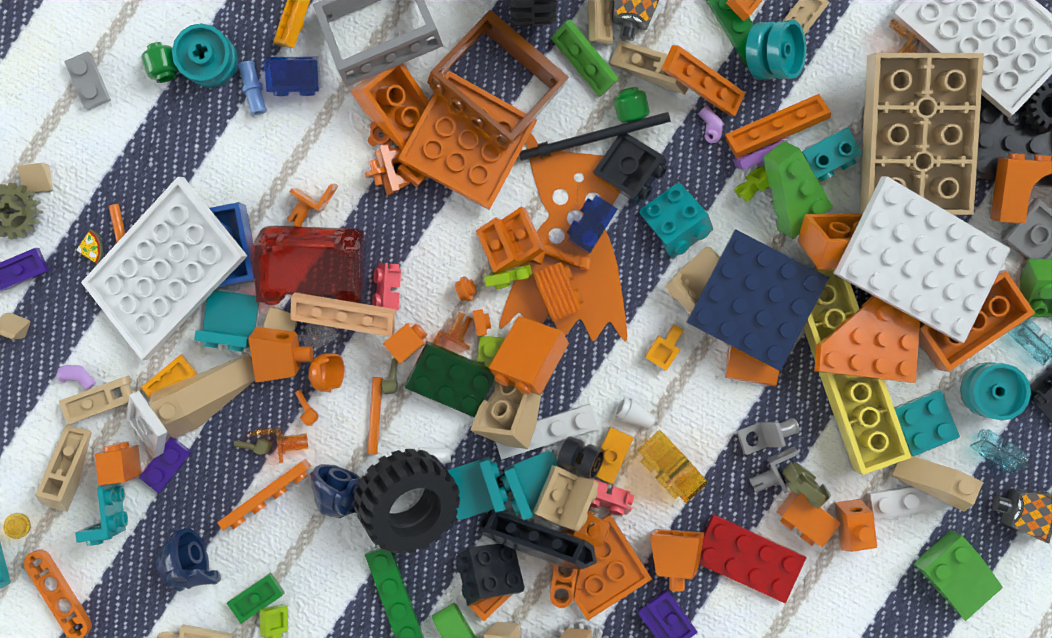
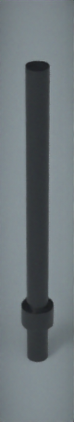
[519,112,671,161]

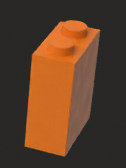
[489,316,569,396]

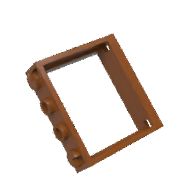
[427,10,569,150]

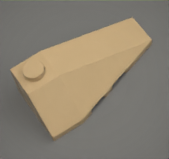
[149,353,255,439]
[471,382,541,449]

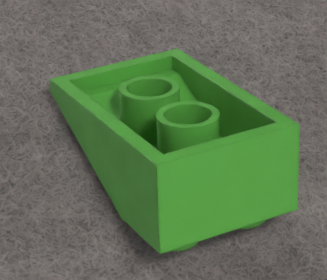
[914,530,1003,621]

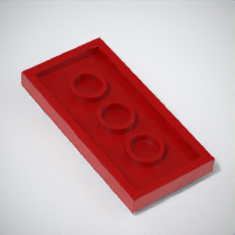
[699,513,807,604]

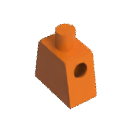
[248,327,314,382]
[835,499,877,552]
[650,529,704,592]

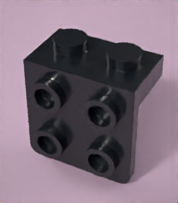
[456,543,525,606]

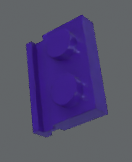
[637,589,698,638]

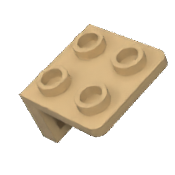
[665,246,720,315]
[532,465,598,531]

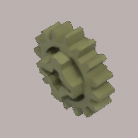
[0,183,43,239]

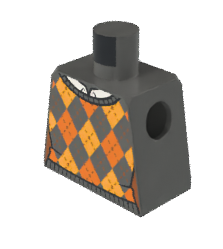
[612,0,659,41]
[992,488,1052,544]

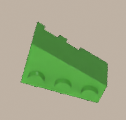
[763,141,833,239]

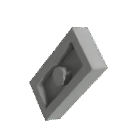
[64,51,111,110]

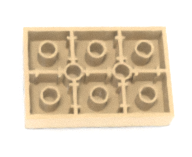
[859,53,984,215]

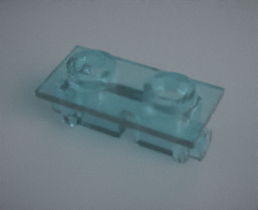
[1007,317,1052,366]
[970,429,1029,473]

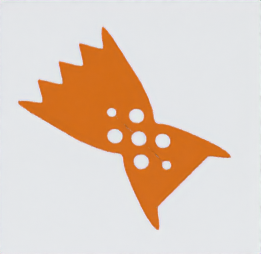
[499,133,627,342]

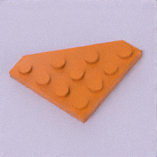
[814,296,920,383]

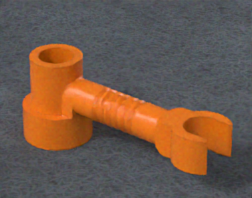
[529,235,593,271]

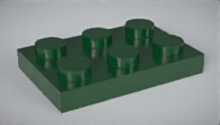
[405,341,495,418]

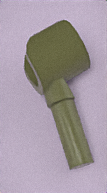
[382,358,398,394]
[234,438,272,455]

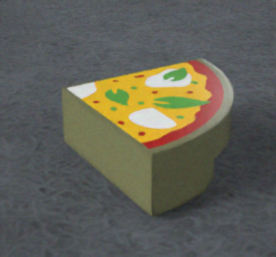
[76,229,104,264]

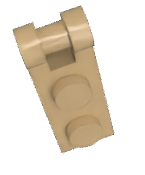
[59,376,135,425]

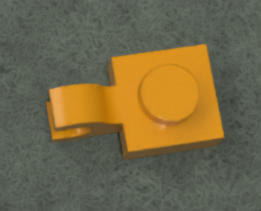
[644,324,684,371]

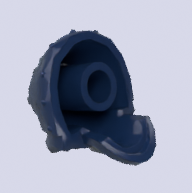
[310,464,367,518]
[154,528,221,592]

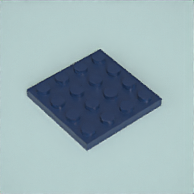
[686,229,830,371]

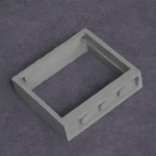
[313,0,443,87]

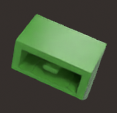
[1020,259,1052,317]

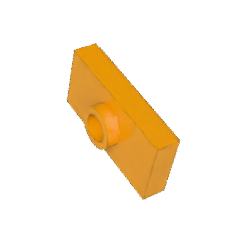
[273,0,310,48]
[141,354,199,398]
[596,427,634,484]

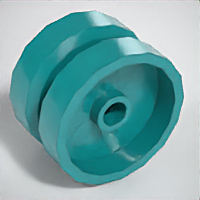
[746,20,806,80]
[172,23,238,88]
[960,362,1031,421]

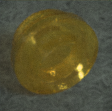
[3,513,31,539]

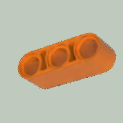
[550,529,578,608]

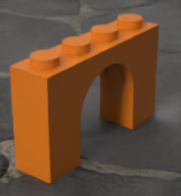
[990,153,1052,223]

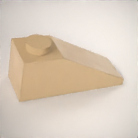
[609,40,688,95]
[35,425,92,512]
[891,456,983,512]

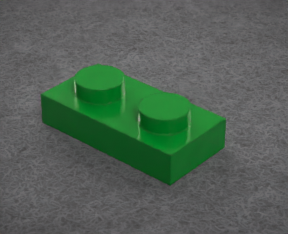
[227,572,285,624]

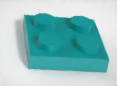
[894,390,960,456]

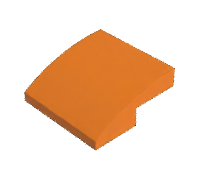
[476,206,545,274]
[725,346,779,386]

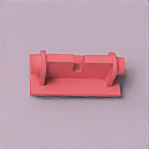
[372,263,401,310]
[590,479,634,516]

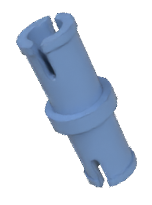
[238,61,267,116]

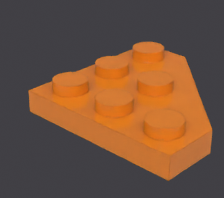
[573,513,652,621]

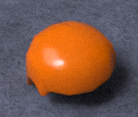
[308,353,345,392]

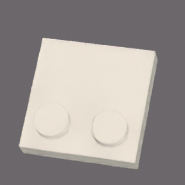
[127,391,167,458]

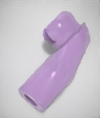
[698,105,723,143]
[56,365,96,391]

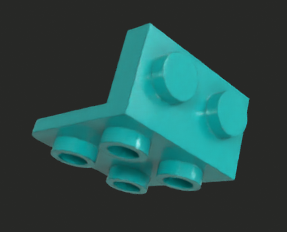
[640,183,714,259]
[194,290,260,352]
[502,451,558,520]
[447,456,509,520]
[75,483,128,546]

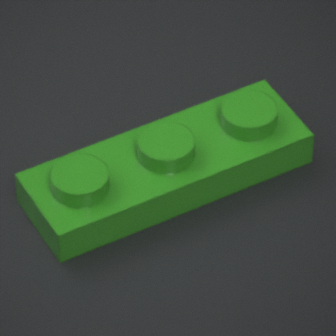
[551,19,619,97]

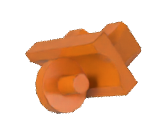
[365,145,410,196]

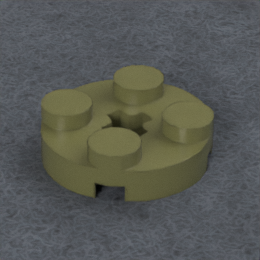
[782,462,831,509]

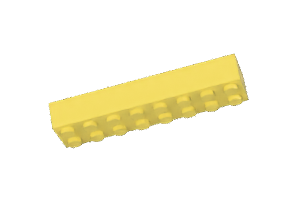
[803,268,912,475]

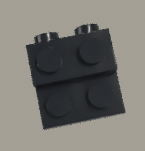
[593,133,667,204]

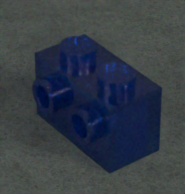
[264,56,321,96]
[566,195,618,254]

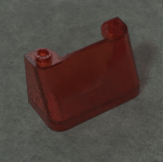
[252,225,364,305]

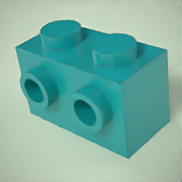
[802,127,862,182]

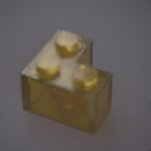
[637,429,708,503]

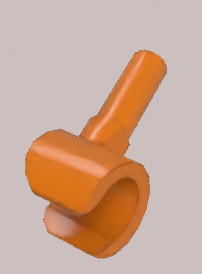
[295,390,319,426]

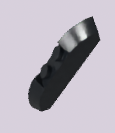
[479,509,597,569]

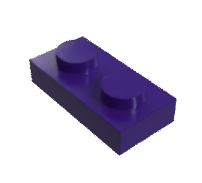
[0,248,49,292]
[138,437,193,494]

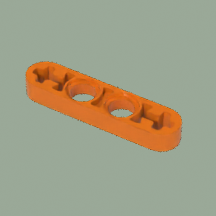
[24,549,92,638]

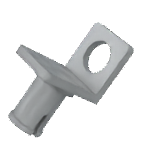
[737,418,800,455]
[749,446,798,494]

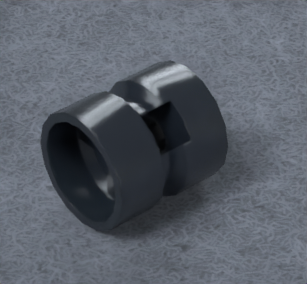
[557,436,605,480]

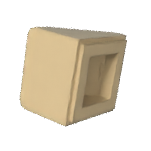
[17,163,53,193]
[263,307,298,332]
[0,313,30,339]

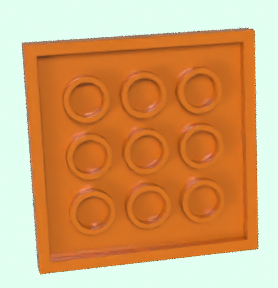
[398,71,537,210]

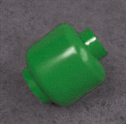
[141,42,179,83]
[614,87,650,123]

